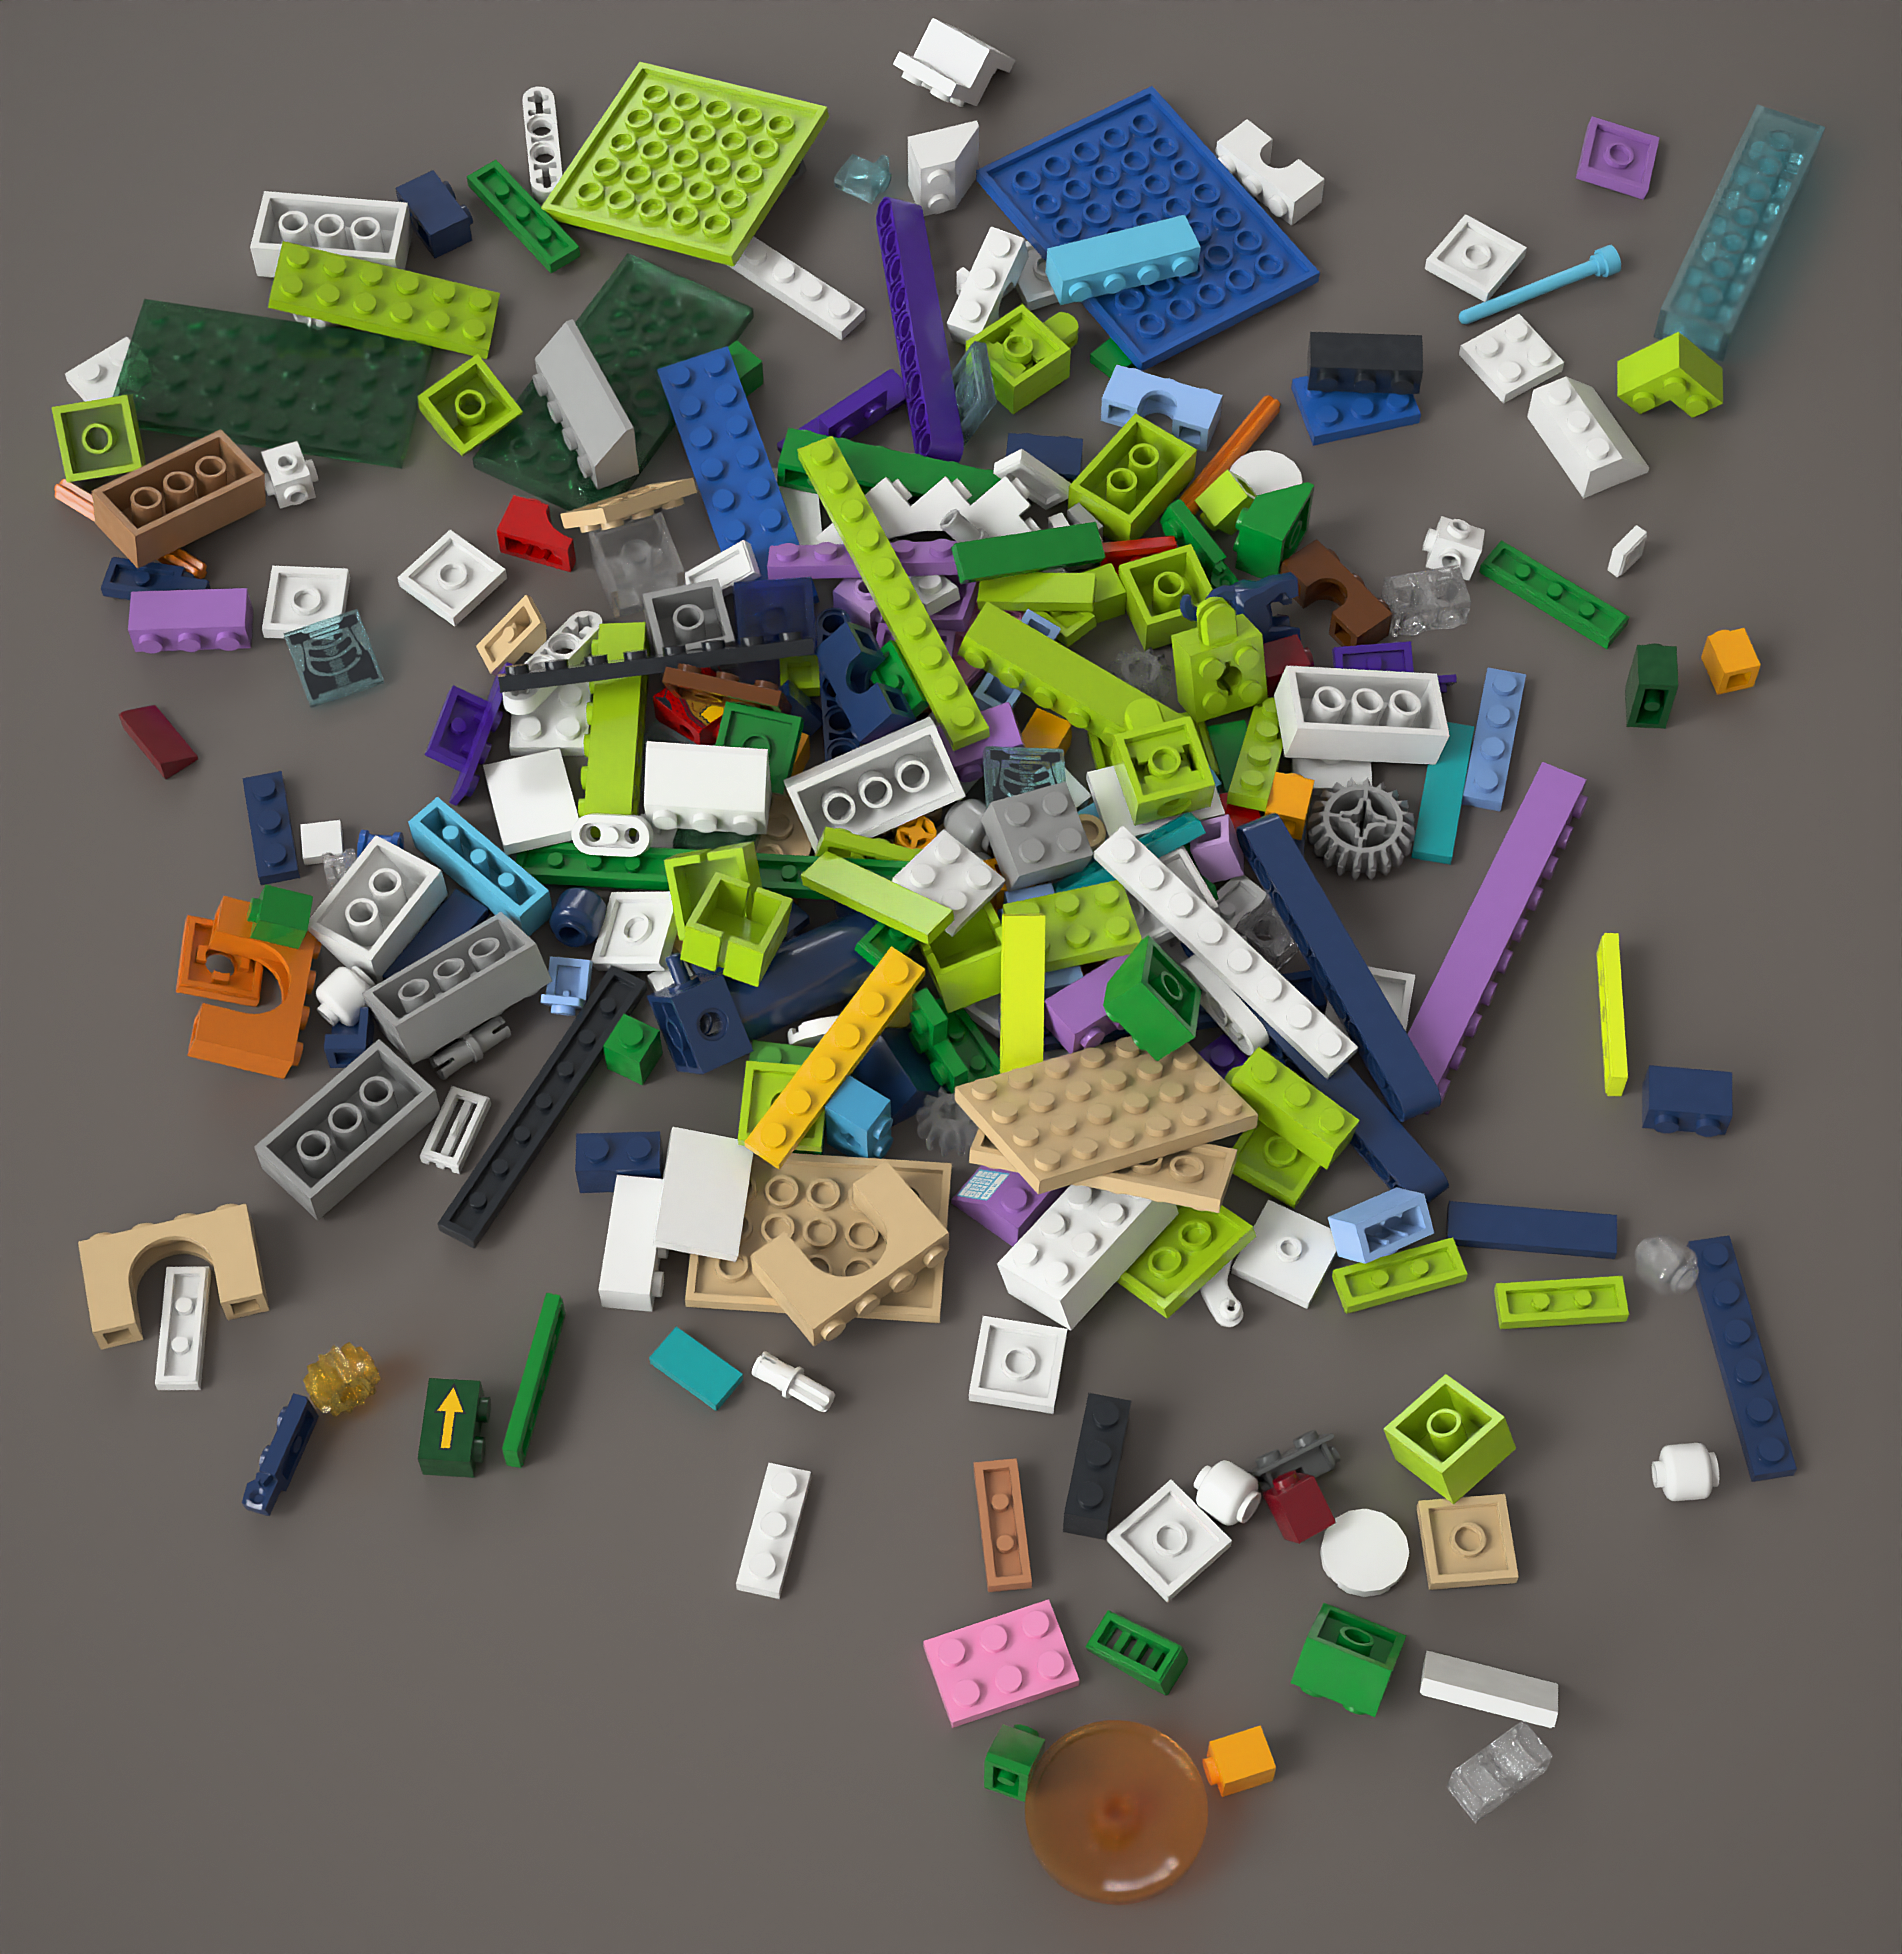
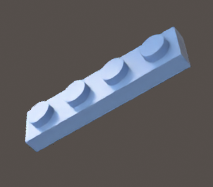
[1461,667,1526,811]

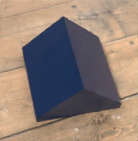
[850,1028,952,1127]

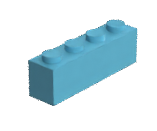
[1045,215,1201,305]
[408,797,553,936]

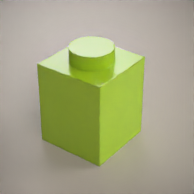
[1195,469,1257,536]
[1082,563,1127,624]

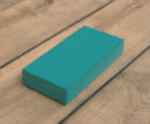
[649,1326,743,1411]

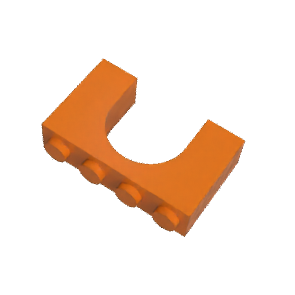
[187,896,322,1079]

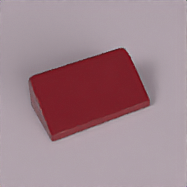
[119,705,198,780]

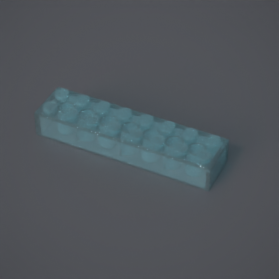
[1654,104,1825,362]

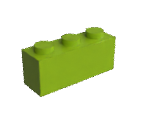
[1230,1046,1360,1170]

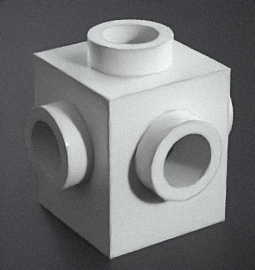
[261,441,319,509]
[1422,516,1485,581]

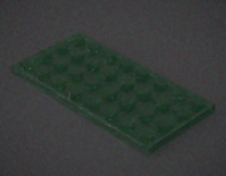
[472,253,754,511]
[113,299,434,469]

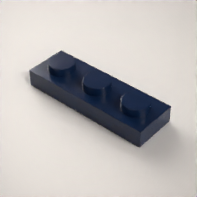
[242,771,300,885]

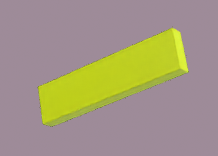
[1000,913,1045,1074]
[1596,933,1628,1096]

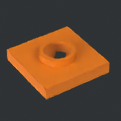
[176,915,264,1007]

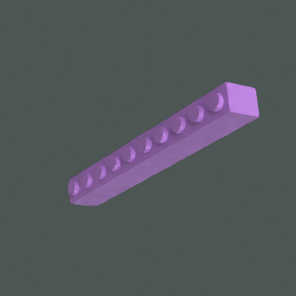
[1407,762,1588,1115]

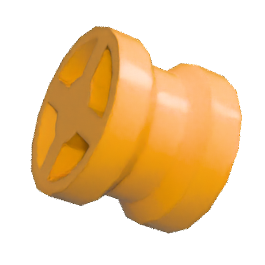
[894,815,936,849]

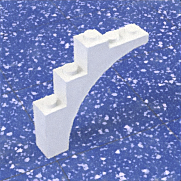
[816,476,1068,573]

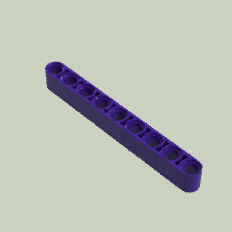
[876,197,964,463]

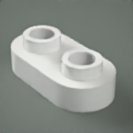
[572,813,654,857]

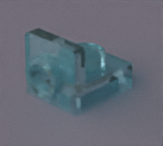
[834,154,892,203]

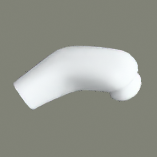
[1200,1259,1243,1327]

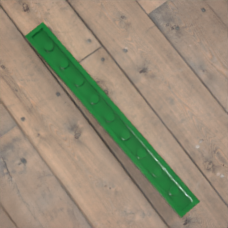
[516,843,910,900]

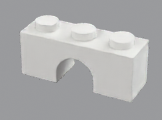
[1216,119,1325,226]
[947,227,1029,345]

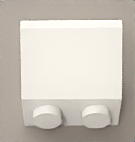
[908,121,979,216]

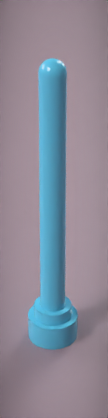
[1459,245,1621,325]

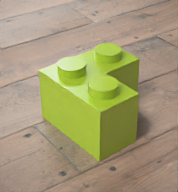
[1617,332,1723,418]

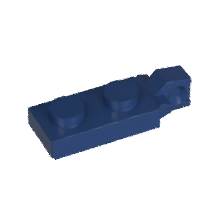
[100,557,211,600]
[242,1393,319,1516]

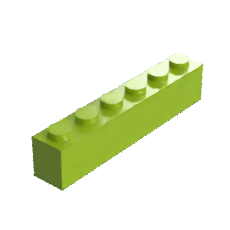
[957,601,1184,748]
[578,622,651,838]

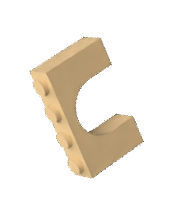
[751,1160,949,1346]
[78,1204,270,1350]

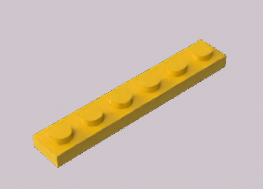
[744,946,926,1170]

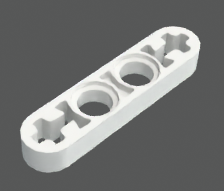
[522,87,563,204]
[502,611,602,715]

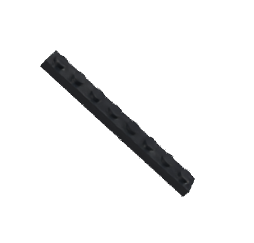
[498,630,814,693]
[437,965,647,1249]

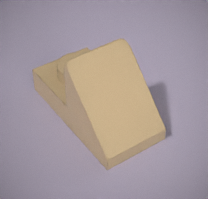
[476,595,546,676]

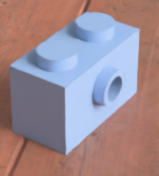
[1328,1187,1434,1264]

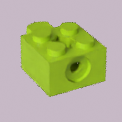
[966,304,1079,415]
[1171,597,1268,723]
[1110,698,1216,826]

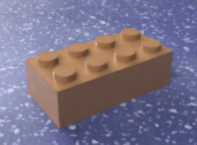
[92,429,266,568]

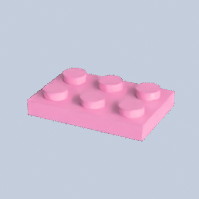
[923,1599,1079,1728]

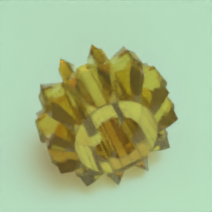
[303,1342,381,1417]

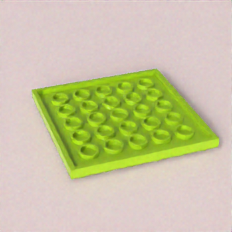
[541,62,829,267]

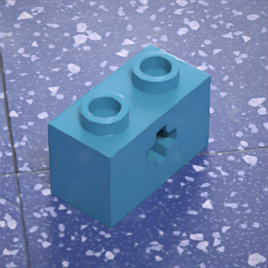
[825,1076,893,1159]

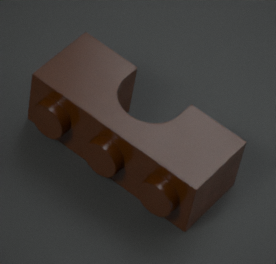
[1280,539,1392,647]

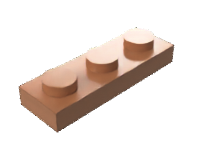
[974,1458,1032,1592]

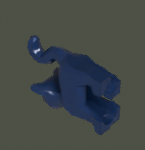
[1180,572,1301,644]

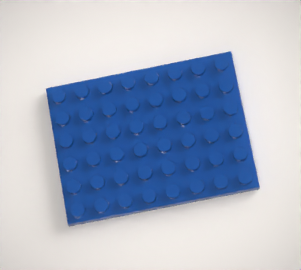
[976,86,1320,372]

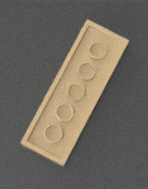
[969,1128,1237,1213]

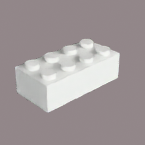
[250,191,413,277]
[1274,666,1450,765]
[997,1185,1179,1330]

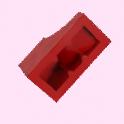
[496,495,576,572]

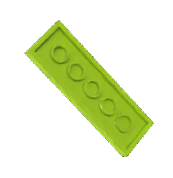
[268,241,500,359]

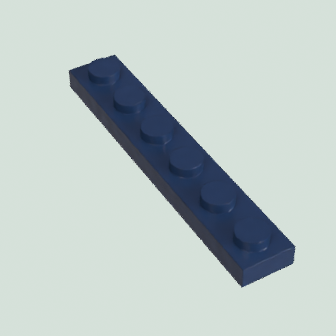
[1686,1235,1797,1482]

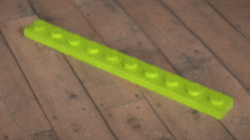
[797,436,990,751]

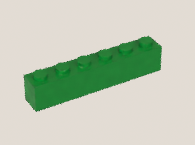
[777,427,1001,506]

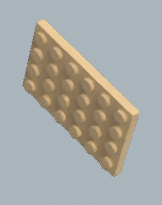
[955,1036,1258,1195]
[685,1152,952,1323]

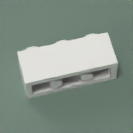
[599,1175,669,1312]

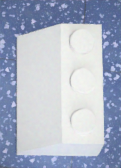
[1527,377,1649,499]
[644,741,772,835]
[308,835,448,984]

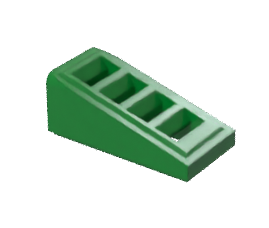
[1085,1610,1188,1696]

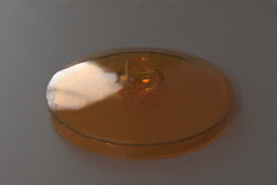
[1024,1720,1208,1905]

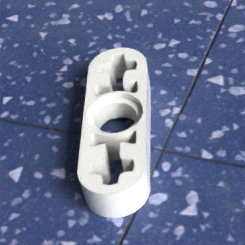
[1178,954,1269,1056]

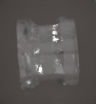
[322,848,357,892]

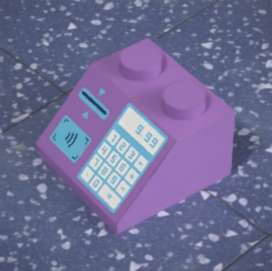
[951,1165,1068,1247]

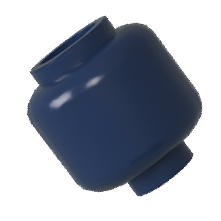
[549,887,607,947]

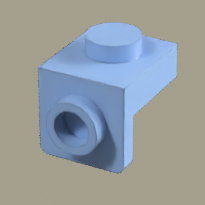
[540,956,593,1016]

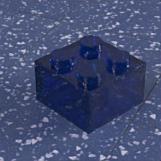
[732,577,817,662]

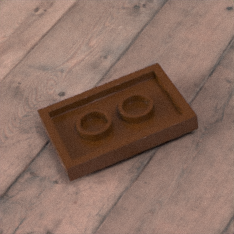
[662,664,792,715]

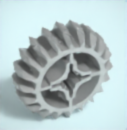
[1307,777,1415,881]

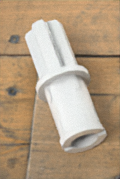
[752,1351,835,1412]

